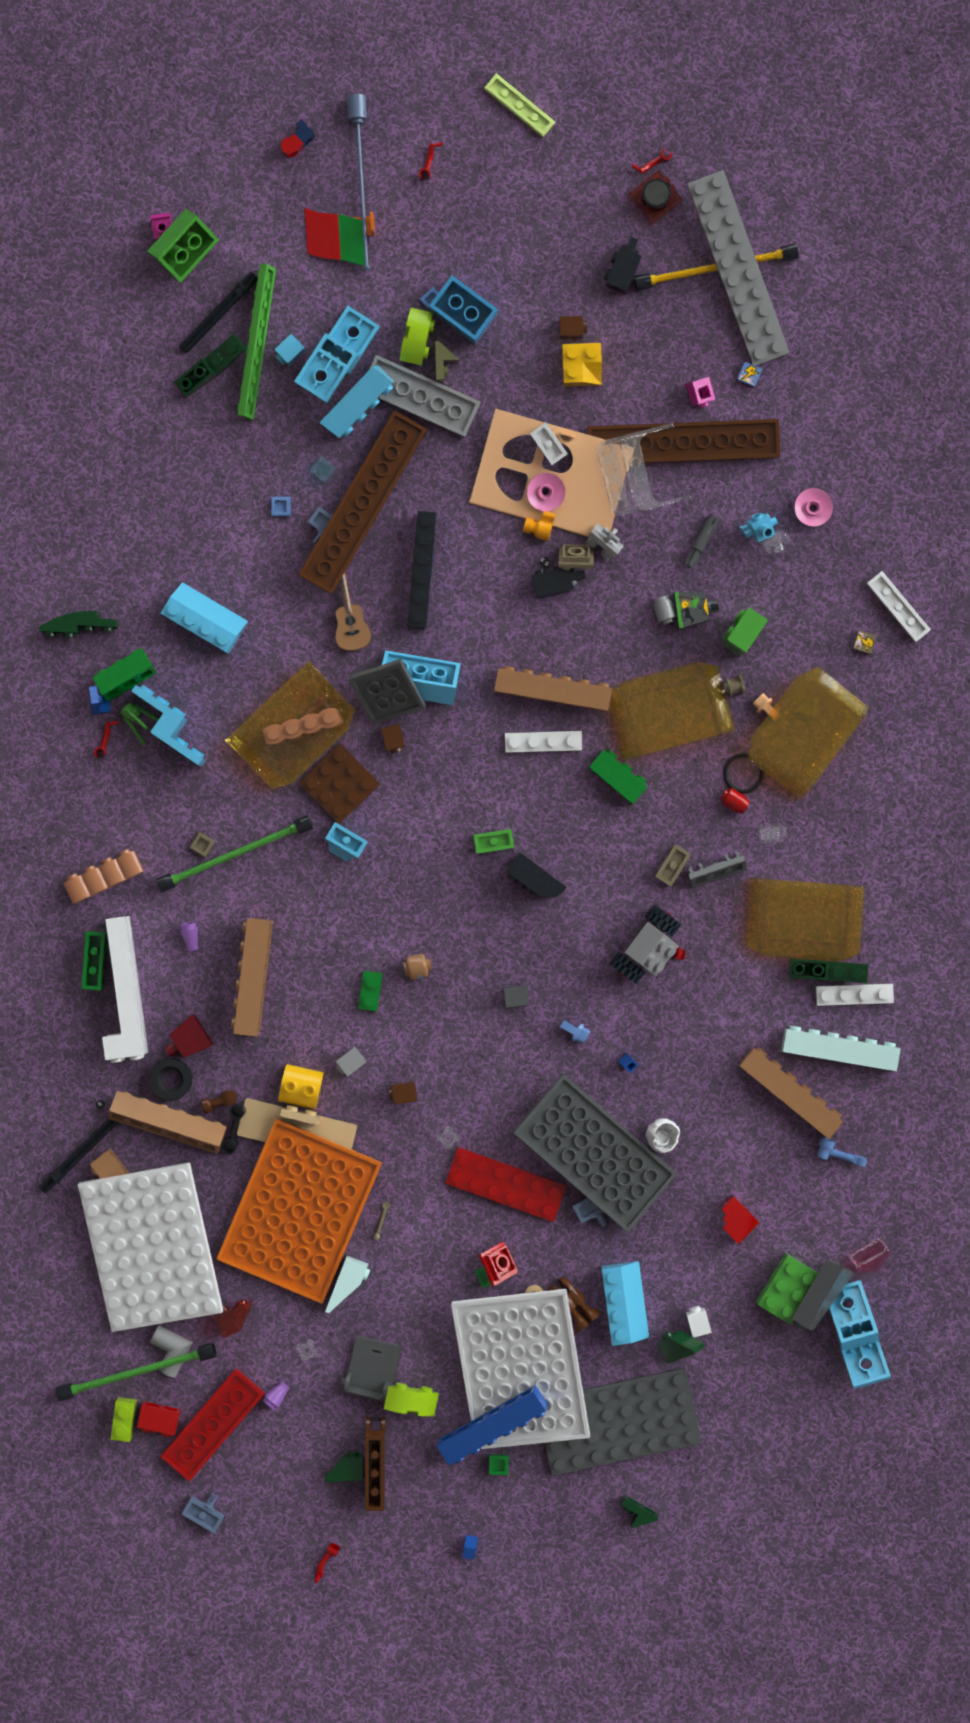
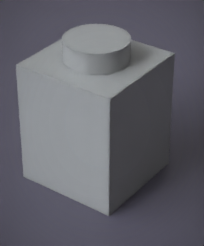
[336,1047,367,1077]

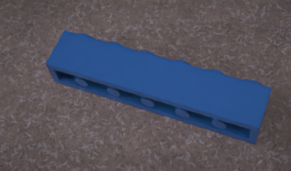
[436,1385,548,1465]

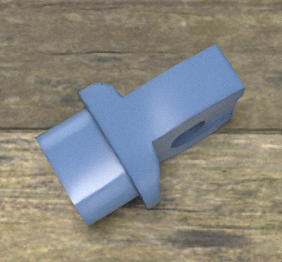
[560,1021,590,1044]

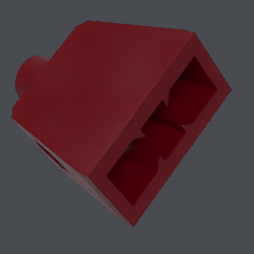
[165,1014,214,1057]

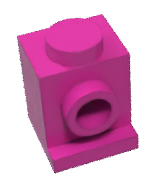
[150,212,172,241]
[684,377,715,408]

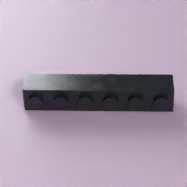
[407,511,437,629]

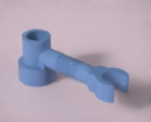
[817,1137,867,1167]

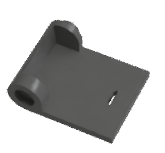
[340,1335,401,1403]

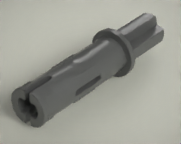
[684,514,721,569]

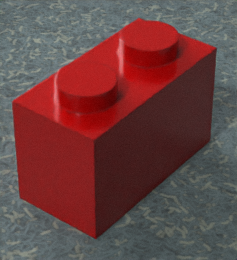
[137,1401,181,1437]

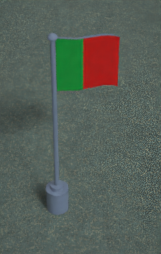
[305,94,370,271]

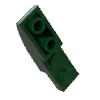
[174,334,247,397]
[39,611,119,638]
[789,958,869,983]

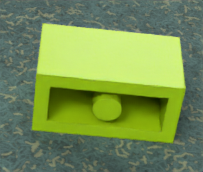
[110,1397,137,1442]

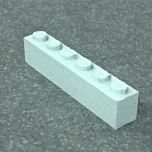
[781,1025,901,1071]

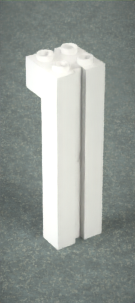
[102,916,148,1063]

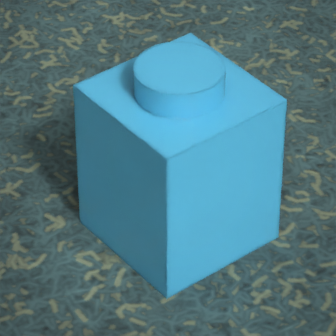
[275,334,305,366]

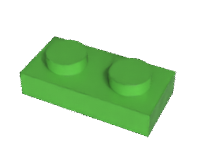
[473,829,514,854]

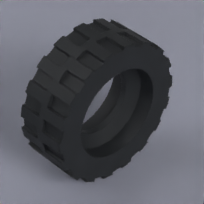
[149,1058,193,1101]

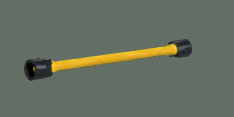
[634,243,799,291]

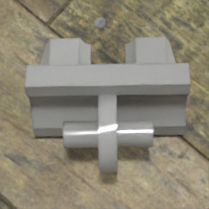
[587,524,623,560]

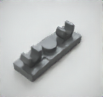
[689,851,747,889]

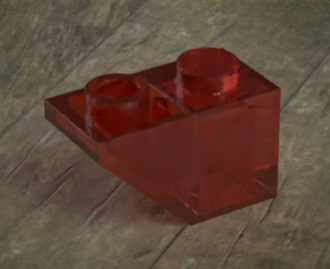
[214,1299,253,1338]

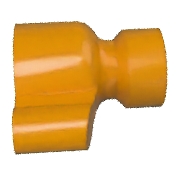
[523,511,556,541]

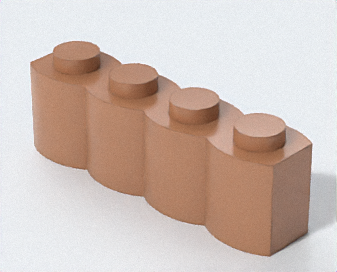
[262,708,343,746]
[63,849,144,904]

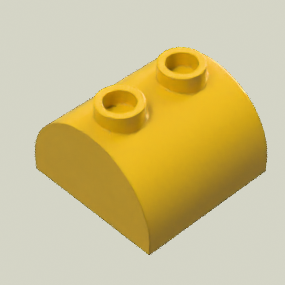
[278,1064,324,1110]

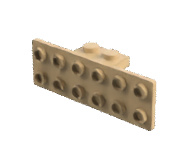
[237,1098,357,1149]

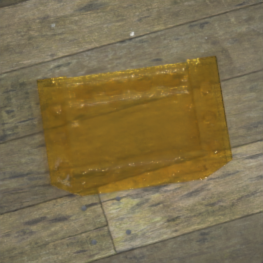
[225,661,355,789]
[610,662,735,761]
[747,667,869,799]
[745,878,865,961]

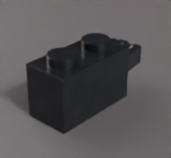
[604,237,642,295]
[531,566,586,599]

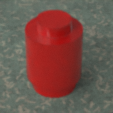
[720,787,750,814]

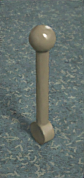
[373,1202,390,1241]

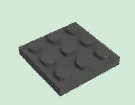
[348,659,426,724]

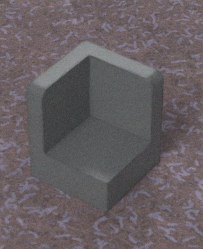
[504,986,529,1007]

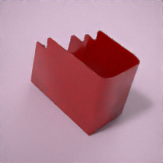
[719,1195,759,1244]

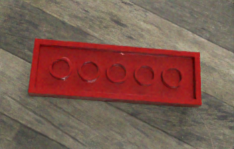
[445,1147,567,1222]
[160,1368,265,1482]

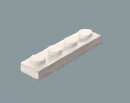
[867,571,931,642]
[505,731,582,753]
[816,984,894,1006]

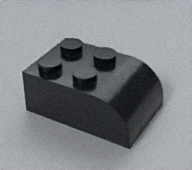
[506,853,567,898]

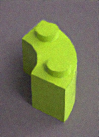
[399,308,435,365]
[384,1383,439,1416]

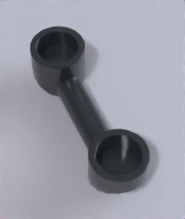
[221,1103,246,1155]

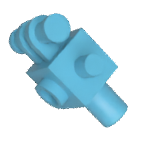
[739,513,778,542]

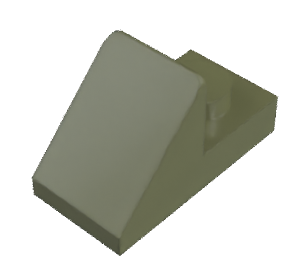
[435,341,459,383]

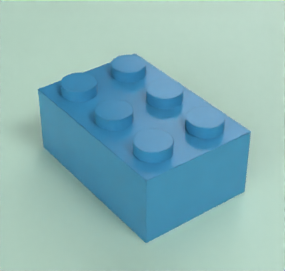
[429,275,498,345]

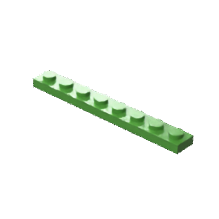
[237,263,276,420]

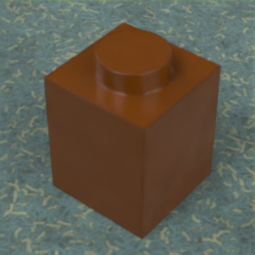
[559,316,587,339]
[381,724,406,754]
[388,1081,417,1104]

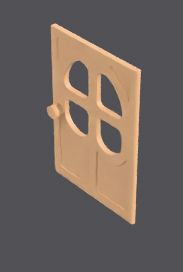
[469,409,634,537]

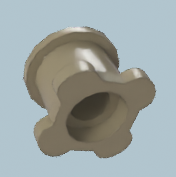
[723,674,746,697]

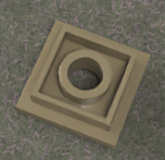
[559,544,594,570]

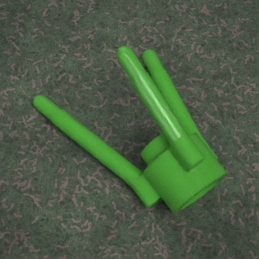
[120,702,160,746]

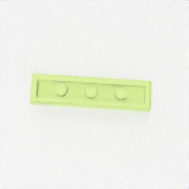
[484,74,555,138]

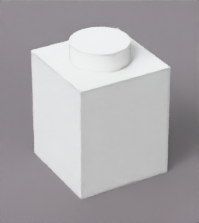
[686,1306,712,1338]

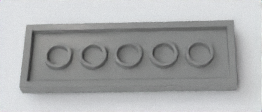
[369,355,481,438]

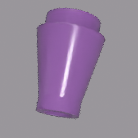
[179,922,199,951]
[263,1381,290,1410]

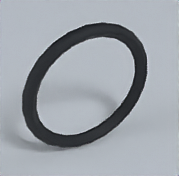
[723,753,764,793]

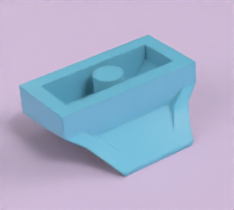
[325,822,368,861]

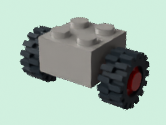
[609,904,682,985]

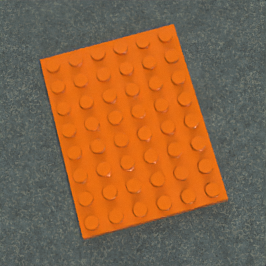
[217,1118,382,1304]

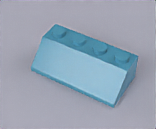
[320,365,394,438]
[161,582,248,654]
[382,650,461,705]
[601,1261,649,1346]

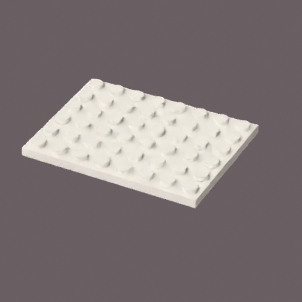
[78,1162,223,1332]
[451,1289,590,1449]

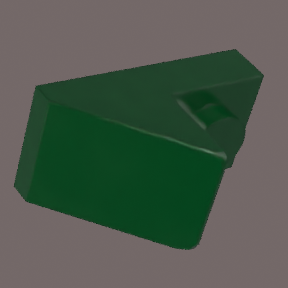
[621,1495,659,1528]

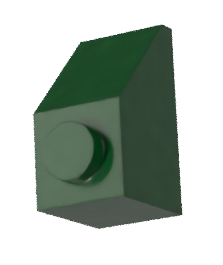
[656,1330,705,1364]
[325,1451,364,1482]

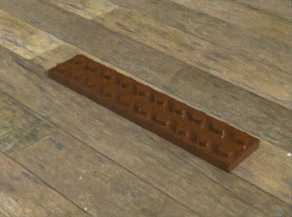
[298,410,427,595]
[587,419,780,464]

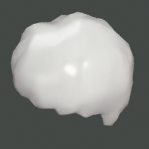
[645,1118,680,1153]

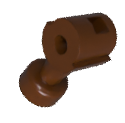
[201,1090,238,1114]

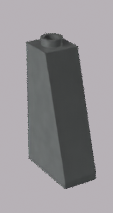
[792,1259,854,1331]

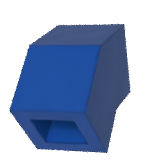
[618,1053,638,1073]
[462,1535,478,1559]

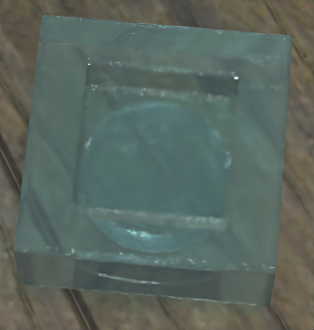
[310,456,337,483]

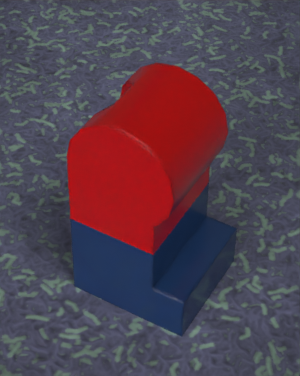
[281,119,315,158]

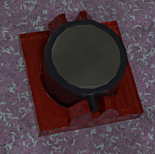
[628,170,683,225]

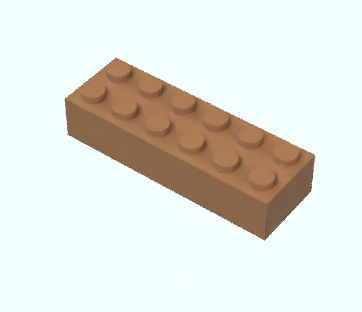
[231,918,273,1037]

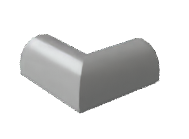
[150,1325,193,1378]

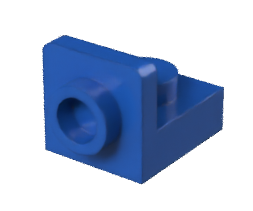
[89,686,111,715]

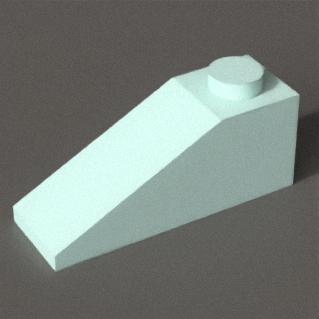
[325,1256,370,1313]

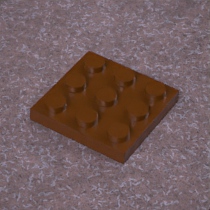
[299,743,381,824]

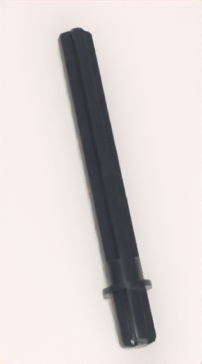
[180,272,258,353]
[39,1119,119,1193]

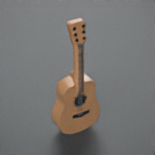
[335,571,371,651]

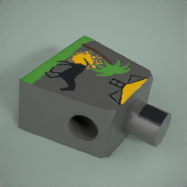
[673,592,719,630]

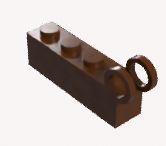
[365,1417,386,1511]

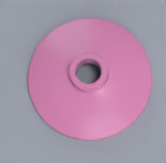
[527,473,565,511]
[794,488,833,527]

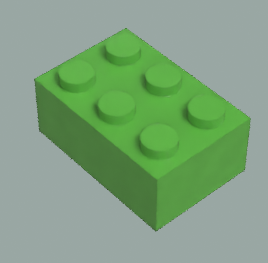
[147,209,219,283]
[722,607,768,657]
[756,1252,818,1325]

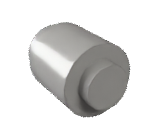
[653,595,677,625]

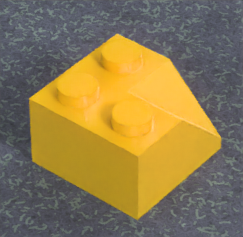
[562,343,602,387]

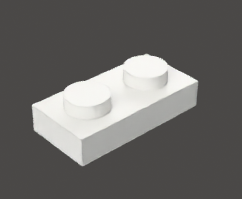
[530,422,568,465]

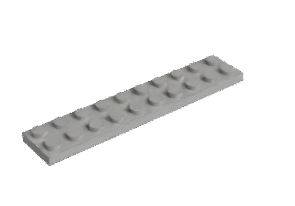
[687,170,790,366]

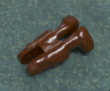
[548,1276,602,1336]

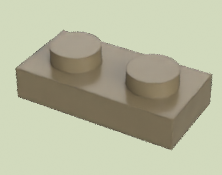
[655,844,691,887]

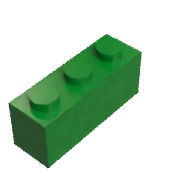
[92,648,157,702]
[589,750,648,805]
[82,931,108,990]

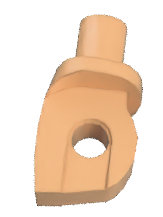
[752,693,780,722]

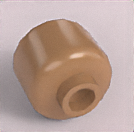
[403,954,432,980]

